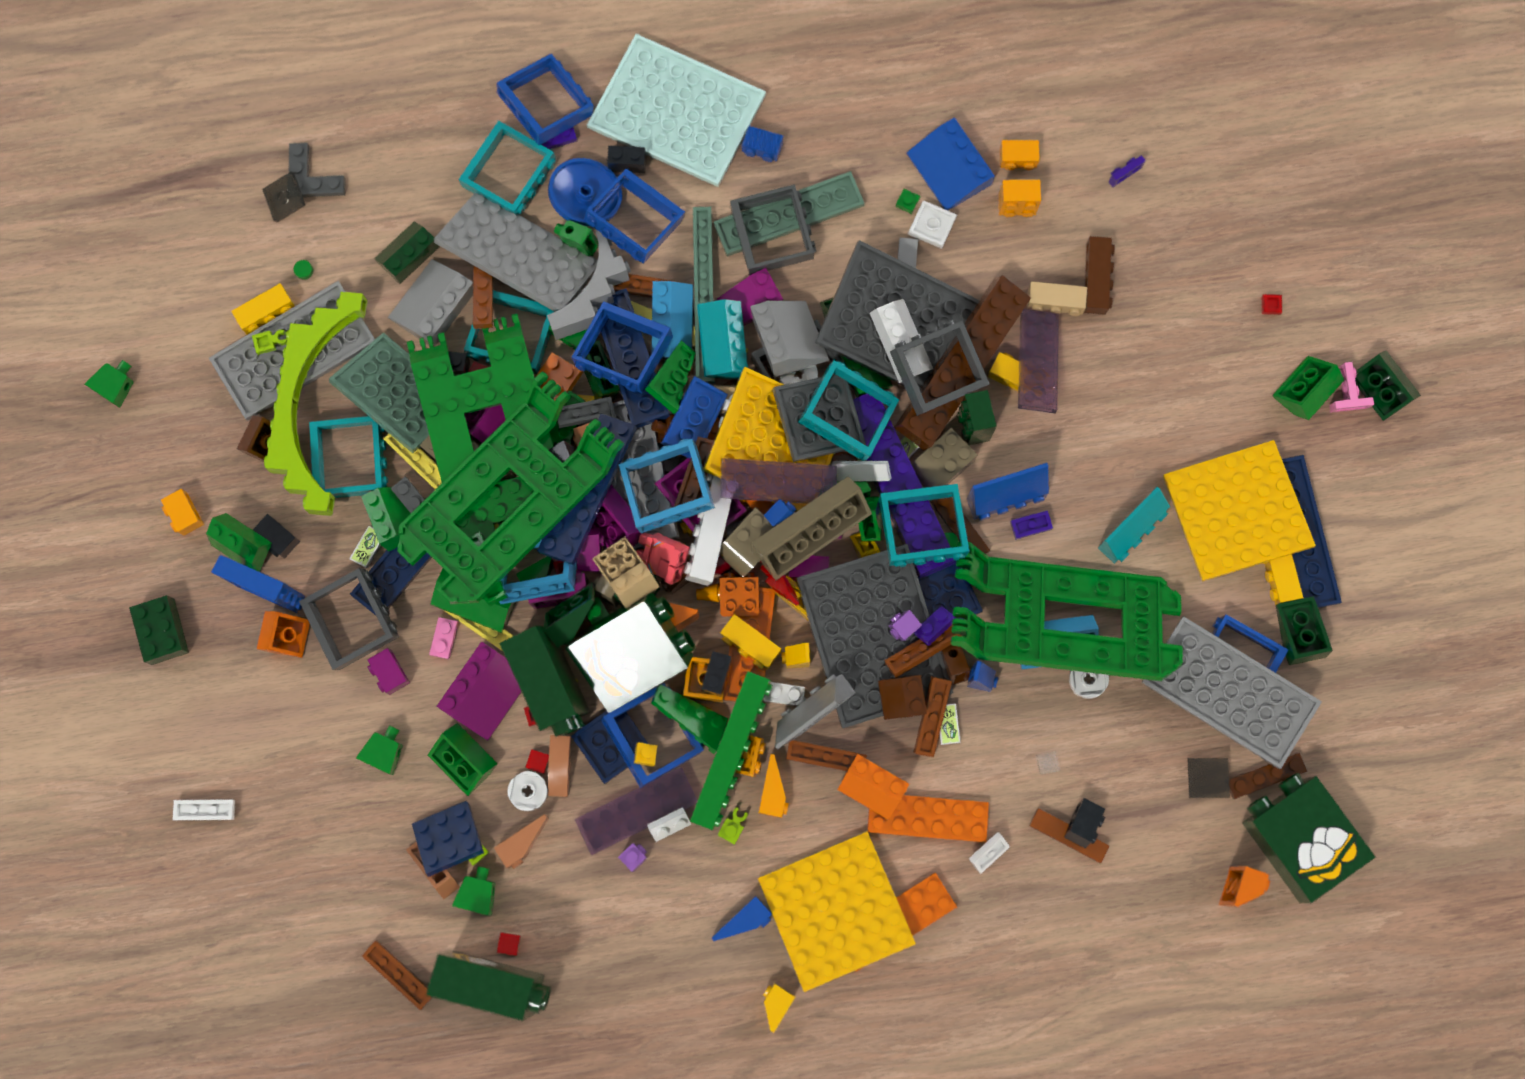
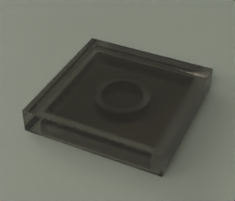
[262,172,306,222]
[1187,758,1230,798]

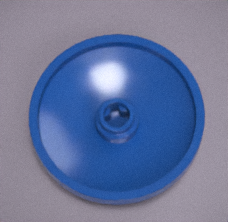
[548,158,622,227]

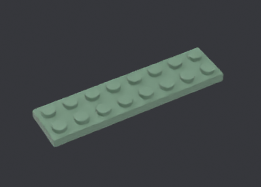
[713,171,865,257]

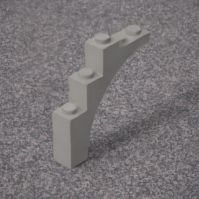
[547,230,631,340]

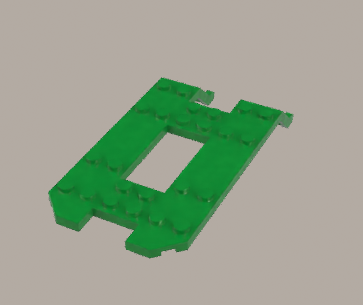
[407,313,553,540]
[397,372,624,604]
[951,542,1183,681]

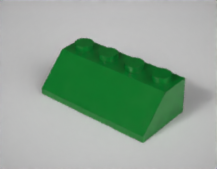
[430,569,516,633]

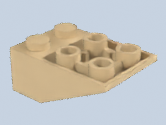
[592,537,659,609]

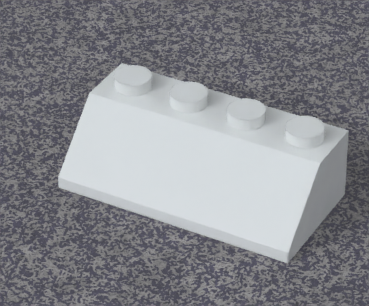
[870,299,933,383]

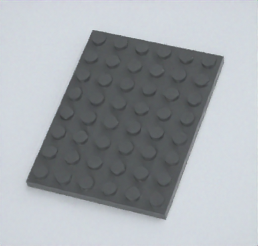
[815,240,980,389]
[796,544,953,729]

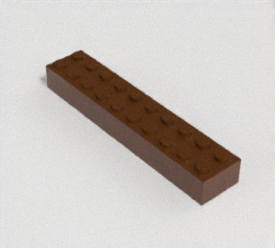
[894,275,1031,450]

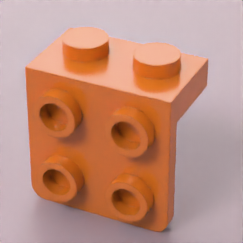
[720,572,759,617]

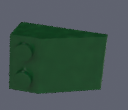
[543,582,595,648]
[1275,596,1333,666]

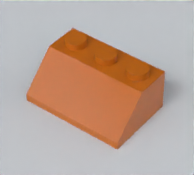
[837,754,910,820]
[1219,866,1270,907]

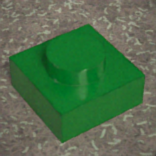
[895,189,920,214]

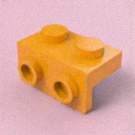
[736,736,766,777]

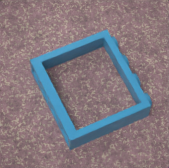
[619,439,715,533]
[500,540,577,604]

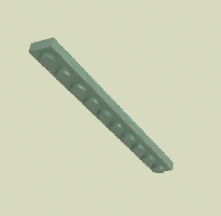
[693,207,715,384]

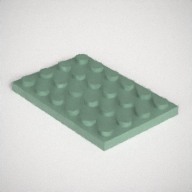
[329,333,429,453]

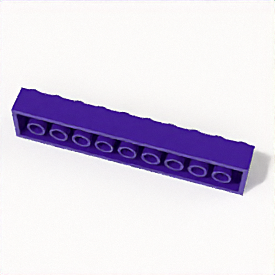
[853,394,956,579]

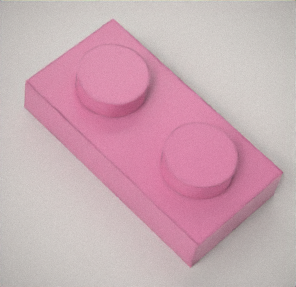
[429,617,459,659]

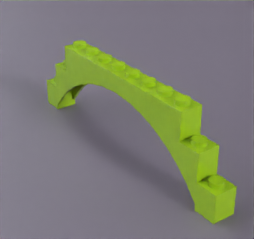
[264,292,368,516]

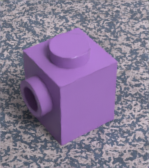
[888,610,922,641]
[618,843,648,872]

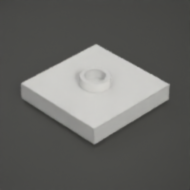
[908,200,957,249]

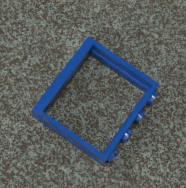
[497,54,594,145]
[584,169,685,264]
[571,301,673,393]
[211,555,305,613]
[1212,614,1288,673]
[601,683,704,788]

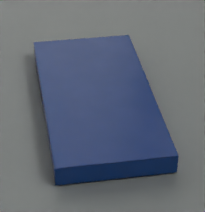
[661,376,728,459]

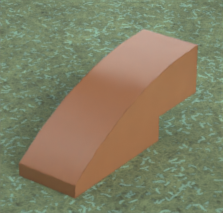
[548,735,572,797]

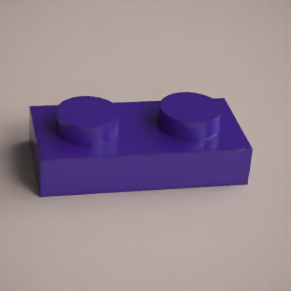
[541,127,577,149]
[1109,155,1146,187]
[1010,510,1053,540]
[914,606,956,646]

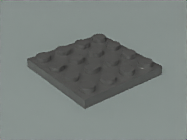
[772,374,866,462]

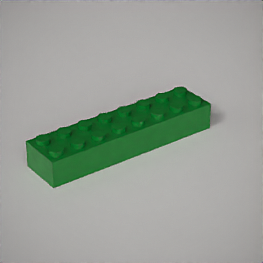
[690,671,773,830]

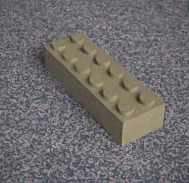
[752,476,872,580]

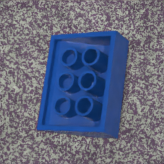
[906,117,995,211]
[967,463,1049,521]

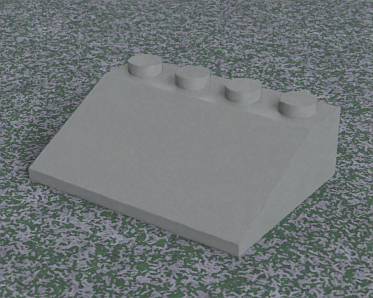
[388,259,473,347]
[750,301,829,378]
[775,674,856,749]

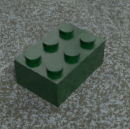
[957,390,997,445]
[129,595,189,665]

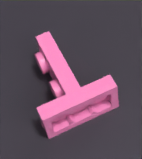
[1329,362,1374,413]

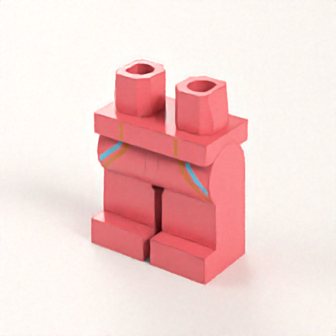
[636,532,690,585]

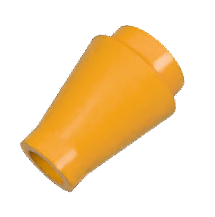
[696,583,720,602]

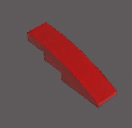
[760,560,799,606]

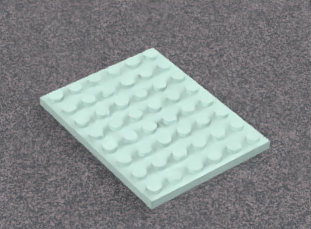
[587,34,766,187]

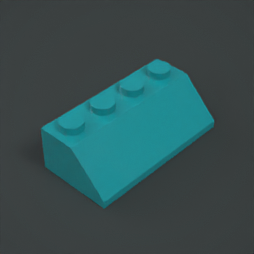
[697,299,748,380]
[1098,487,1170,564]

